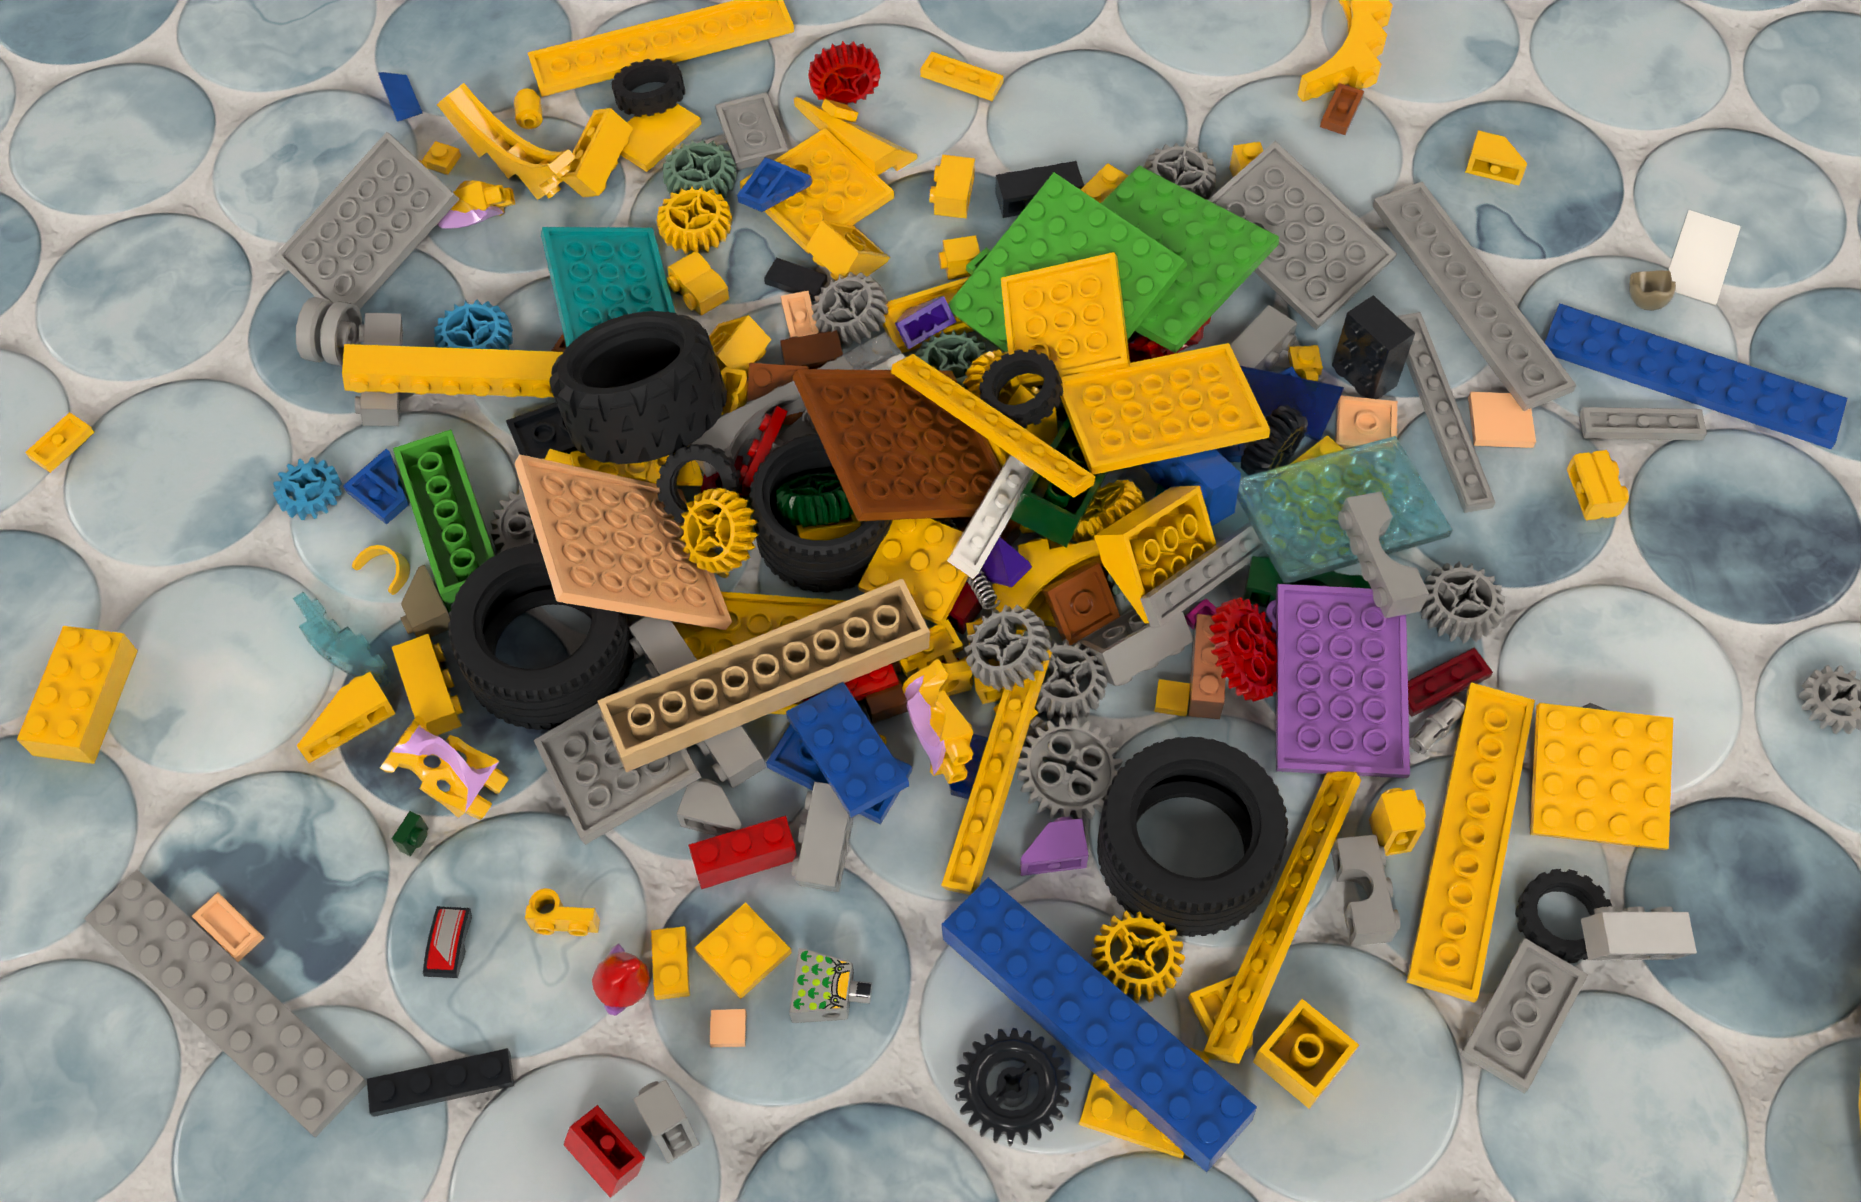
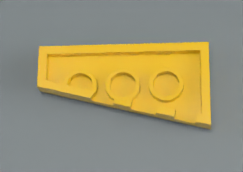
[570,451,703,486]

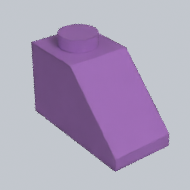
[1020,817,1089,876]

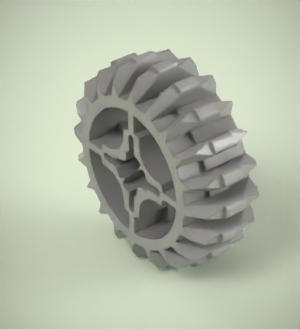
[1143,143,1216,199]
[811,272,888,347]
[1421,561,1505,644]
[964,605,1052,691]
[1036,639,1107,721]

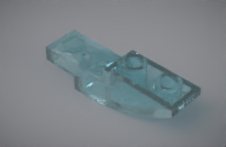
[293,592,390,686]

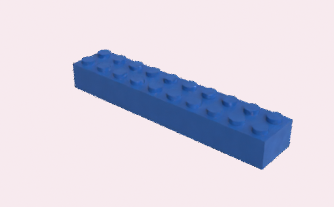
[941,877,1257,1172]

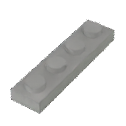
[1580,407,1707,440]

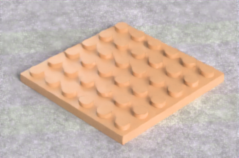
[514,454,732,630]

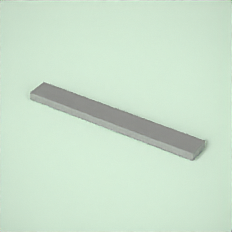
[1397,312,1496,513]

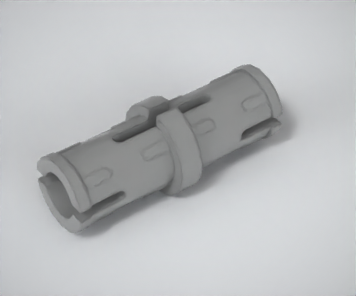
[1409,698,1465,754]

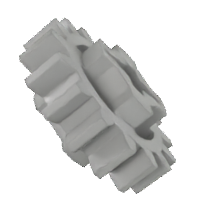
[1799,665,1861,734]

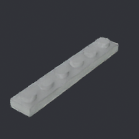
[1140,519,1270,628]

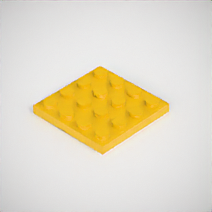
[740,128,894,254]
[1001,252,1130,390]
[1530,703,1673,850]

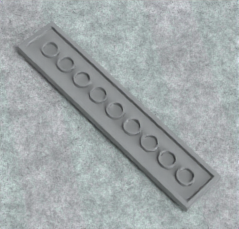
[1372,182,1576,411]
[84,870,367,1138]

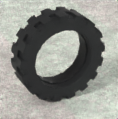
[611,59,685,117]
[979,350,1063,428]
[656,444,742,524]
[1515,869,1612,963]

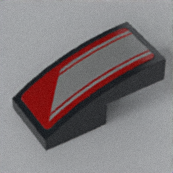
[423,906,472,978]

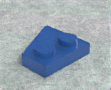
[737,157,812,212]
[343,449,409,525]

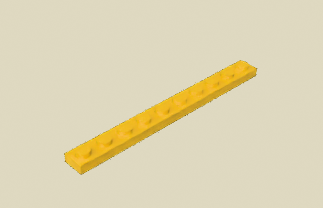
[1203,771,1361,1064]

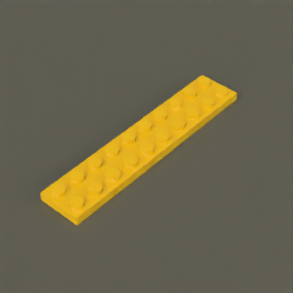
[527,0,794,97]
[1406,683,1535,1003]

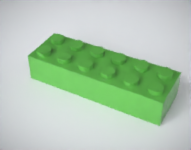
[393,429,496,613]

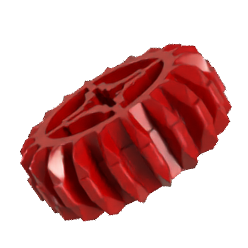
[808,41,881,105]

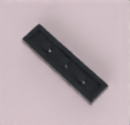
[367,1048,514,1117]

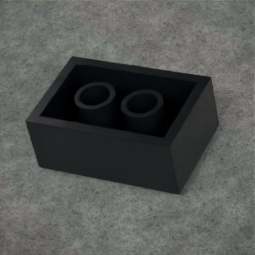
[1332,295,1415,399]

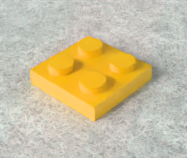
[694,902,792,999]

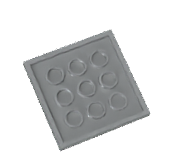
[534,675,702,845]

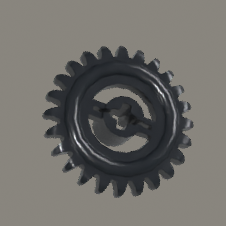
[954,1028,1071,1146]

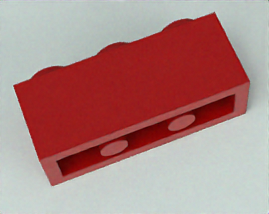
[688,815,797,889]

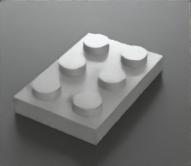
[715,92,788,170]

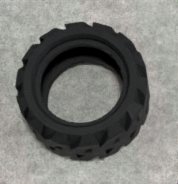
[549,311,727,464]

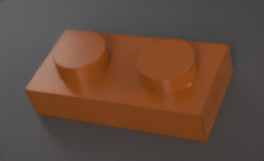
[1320,83,1364,135]

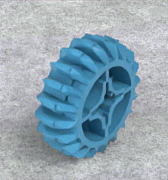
[434,299,513,350]

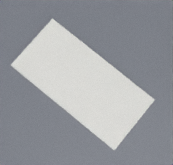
[1668,210,1741,305]

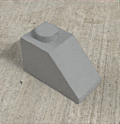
[677,778,743,836]

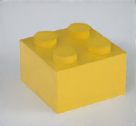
[1253,999,1359,1109]

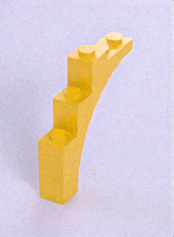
[1297,0,1393,102]
[437,83,576,200]
[966,537,1104,704]

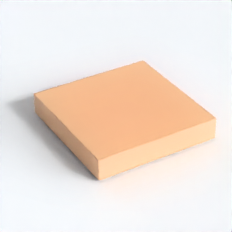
[1468,392,1536,448]
[1335,395,1398,456]

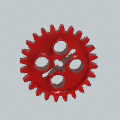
[1209,597,1277,702]

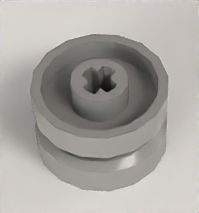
[296,297,362,366]

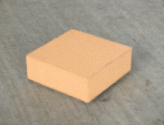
[710,1009,747,1048]

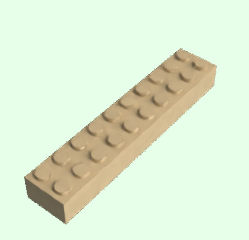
[597,578,930,772]

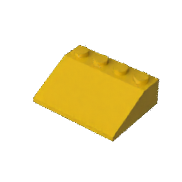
[1094,486,1217,623]

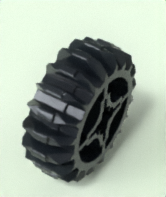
[1240,405,1308,483]

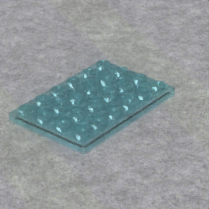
[1237,436,1453,584]

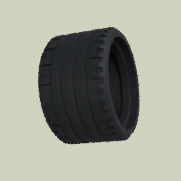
[750,433,893,593]

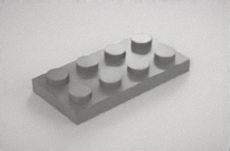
[1460,938,1588,1093]

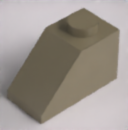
[400,565,450,638]

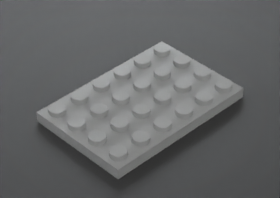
[275,132,459,310]
[1208,141,1397,330]

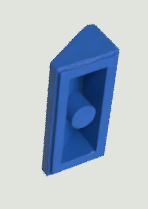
[378,72,423,122]

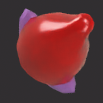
[592,944,650,1016]

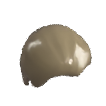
[1629,270,1676,311]

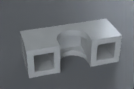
[1331,835,1400,946]

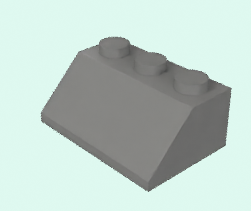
[1079,607,1194,686]

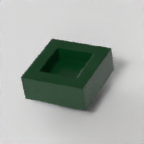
[391,811,429,857]

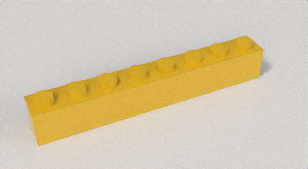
[342,344,563,398]

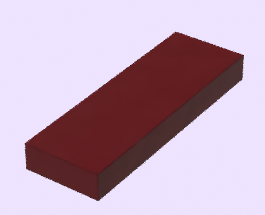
[1408,647,1493,717]

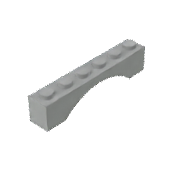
[688,356,854,477]

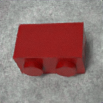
[563,1105,645,1198]

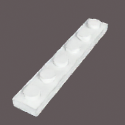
[947,455,1035,579]

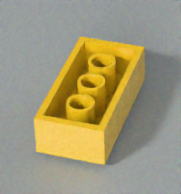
[17,626,138,764]

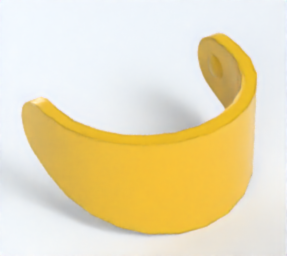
[352,545,410,595]

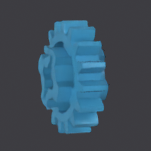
[273,457,342,520]

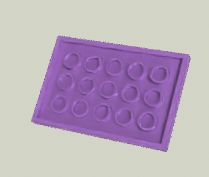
[1276,584,1410,778]

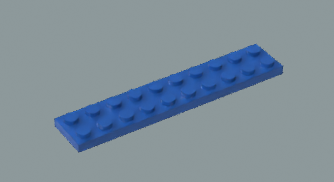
[1544,303,1848,449]

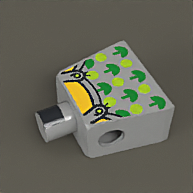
[789,948,872,1023]

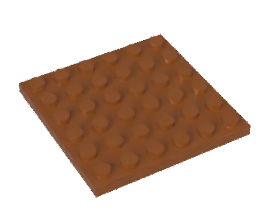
[792,369,1001,521]

